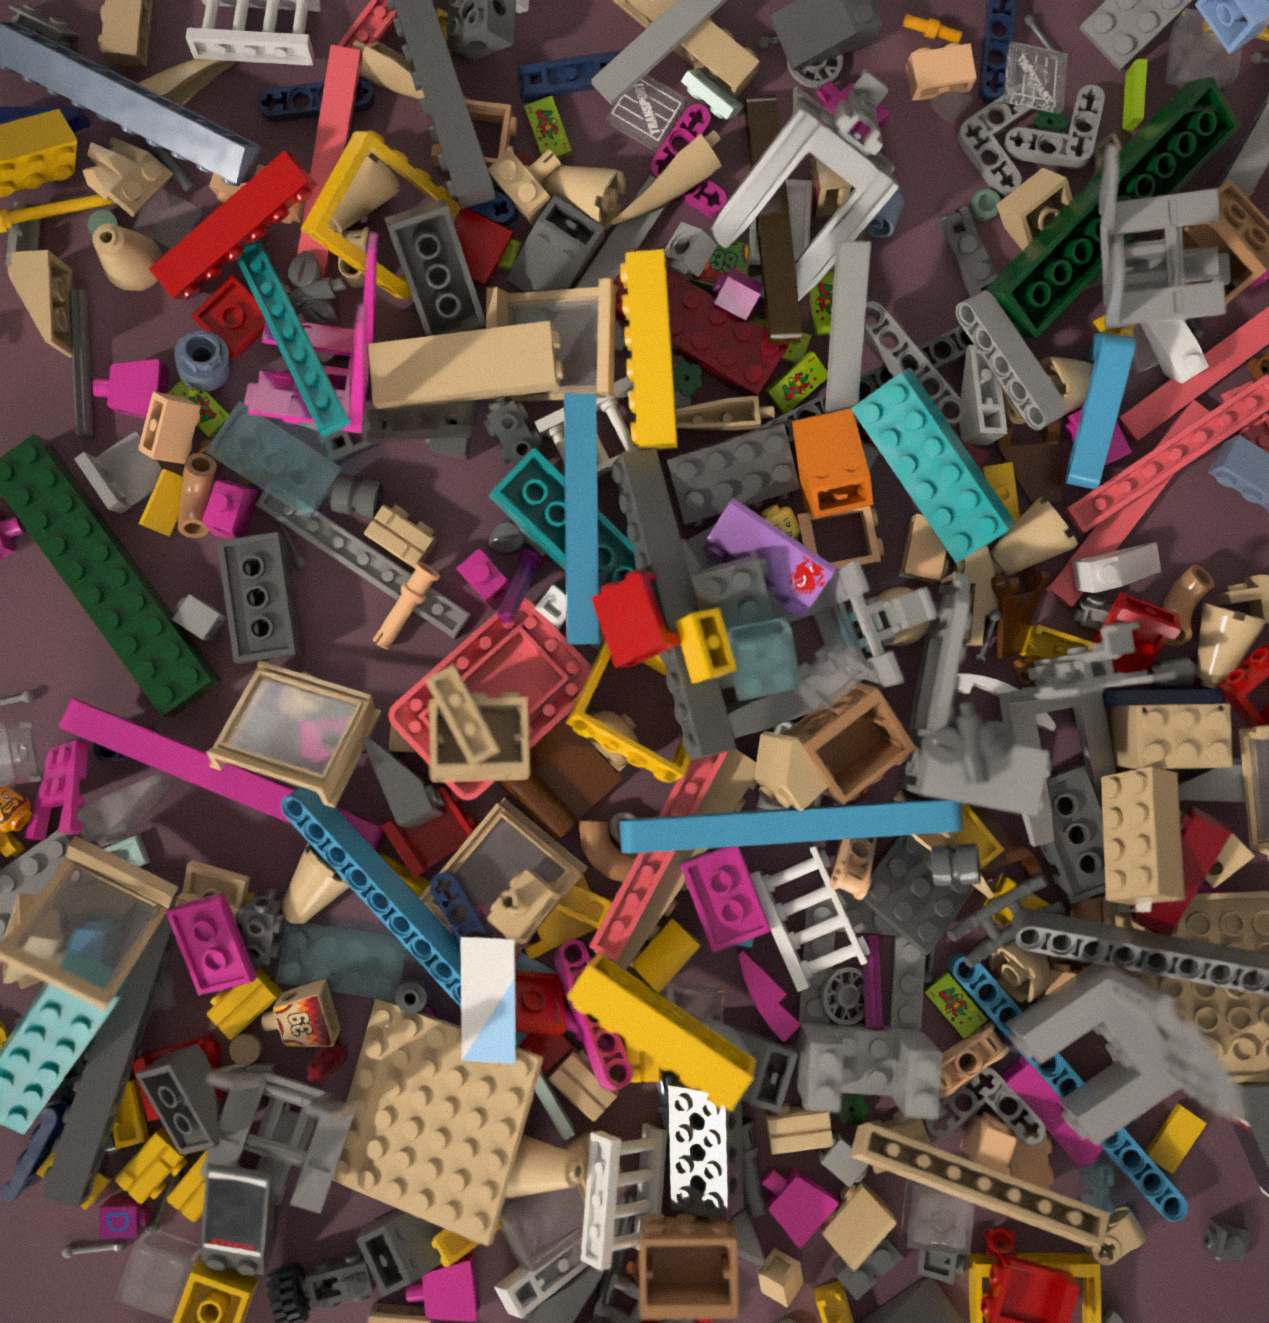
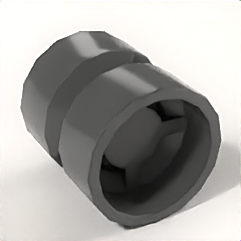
[331,473,384,520]
[931,843,981,886]

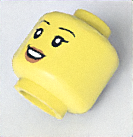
[761,504,800,542]

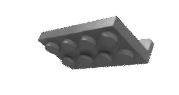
[665,423,800,526]
[690,551,789,689]

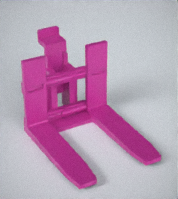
[244,232,377,433]

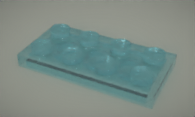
[205,401,343,520]
[276,921,407,1002]

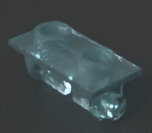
[1081,1155,1114,1228]

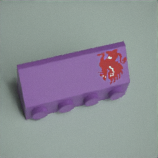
[703,498,837,618]

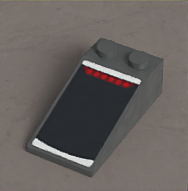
[1229,1082,1269,1198]
[201,1163,276,1276]

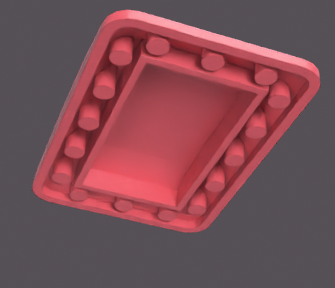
[389,597,592,800]

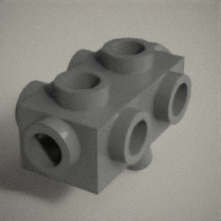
[483,396,543,467]
[236,888,285,968]
[303,1251,377,1309]

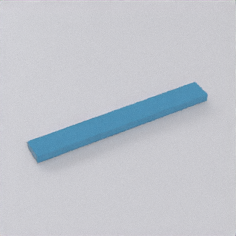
[564,393,599,644]

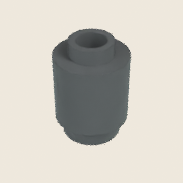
[1147,656,1197,690]
[395,977,431,1014]

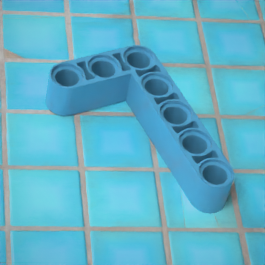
[1065,332,1136,490]

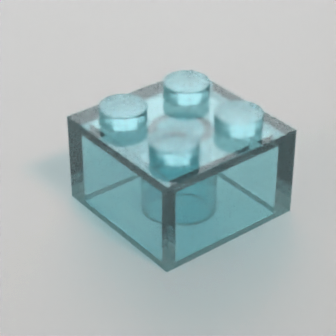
[725,617,801,701]

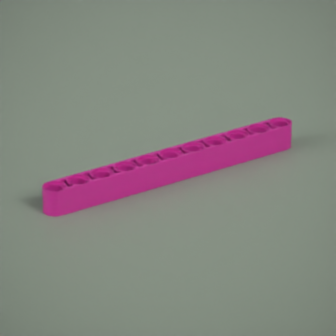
[58,698,384,851]

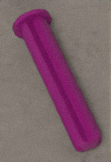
[497,549,543,624]
[858,934,884,1028]

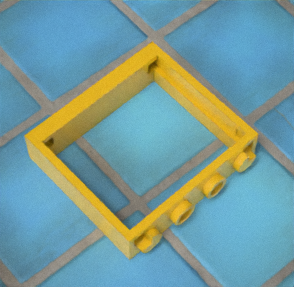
[300,130,461,301]
[565,640,690,783]
[969,1253,1101,1323]

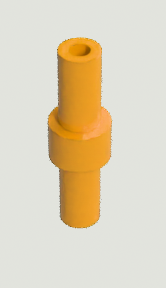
[902,14,962,43]

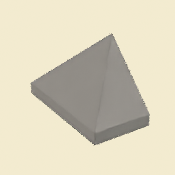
[733,1209,765,1267]

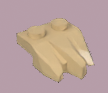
[82,137,173,217]
[176,860,250,921]

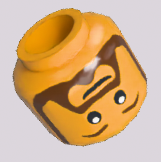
[0,787,32,833]

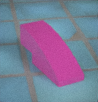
[736,946,801,1043]

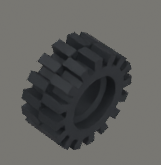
[267,1262,311,1323]

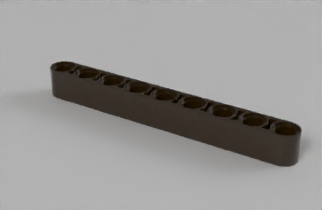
[745,95,802,345]

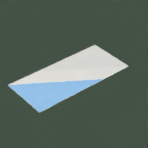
[461,937,515,1064]

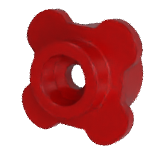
[984,1228,1017,1260]

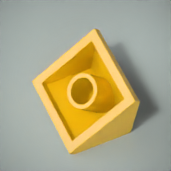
[631,918,700,994]

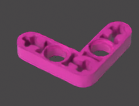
[651,104,727,217]

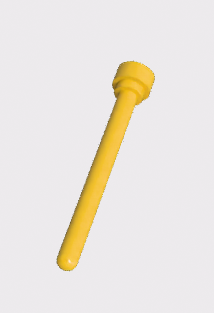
[0,194,115,233]

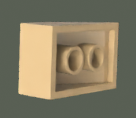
[8,250,73,358]

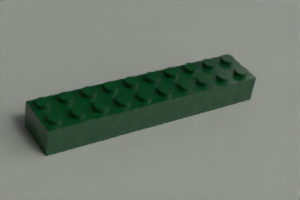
[984,77,1241,339]
[0,434,222,717]

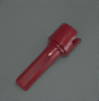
[306,1039,348,1082]

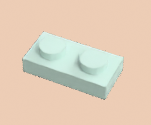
[681,68,744,119]

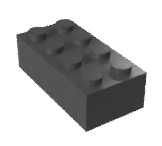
[385,198,486,336]

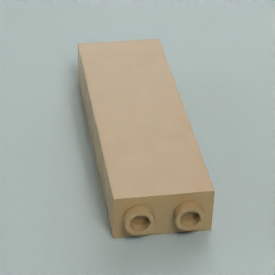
[368,321,565,412]

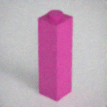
[1000,1056,1104,1169]

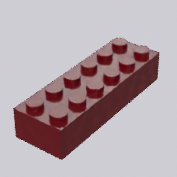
[613,248,790,397]

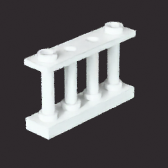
[186,0,322,66]
[534,376,663,477]
[750,846,871,992]
[581,1123,668,1271]

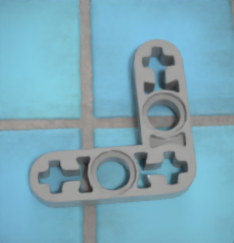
[957,85,1036,198]
[1004,85,1105,169]
[927,1067,1046,1146]

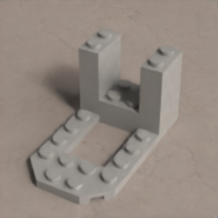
[897,572,1051,817]
[794,874,942,1119]
[1006,963,1248,1145]

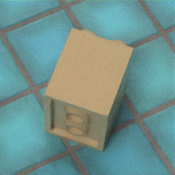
[429,692,530,783]
[1110,704,1232,769]

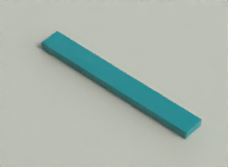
[237,240,351,438]

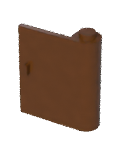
[500,716,623,841]

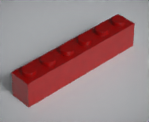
[149,150,317,300]

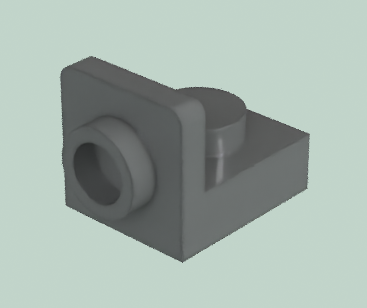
[1202,1219,1250,1262]
[917,1239,968,1285]

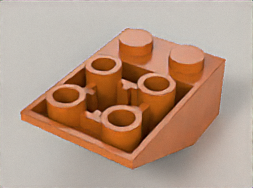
[792,408,874,518]

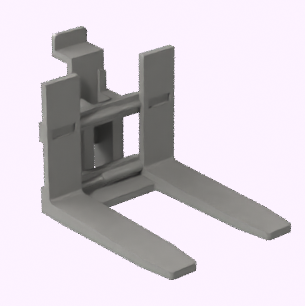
[708,69,899,301]
[1099,144,1231,329]
[727,560,938,738]
[999,622,1175,846]
[199,1063,360,1214]

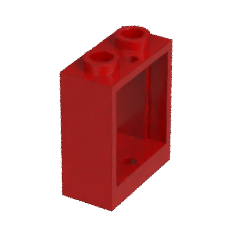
[1217,644,1269,742]

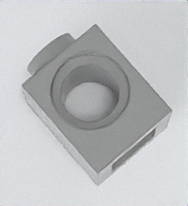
[664,222,718,277]
[172,594,227,641]
[817,1131,869,1188]

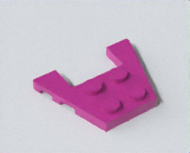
[23,740,88,841]

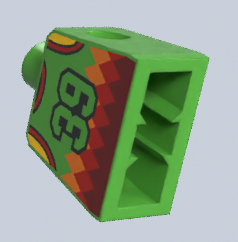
[690,237,749,295]

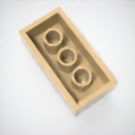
[1101,766,1185,905]

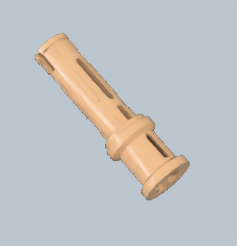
[373,562,440,649]

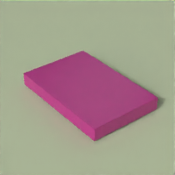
[680,846,771,953]
[165,892,257,996]

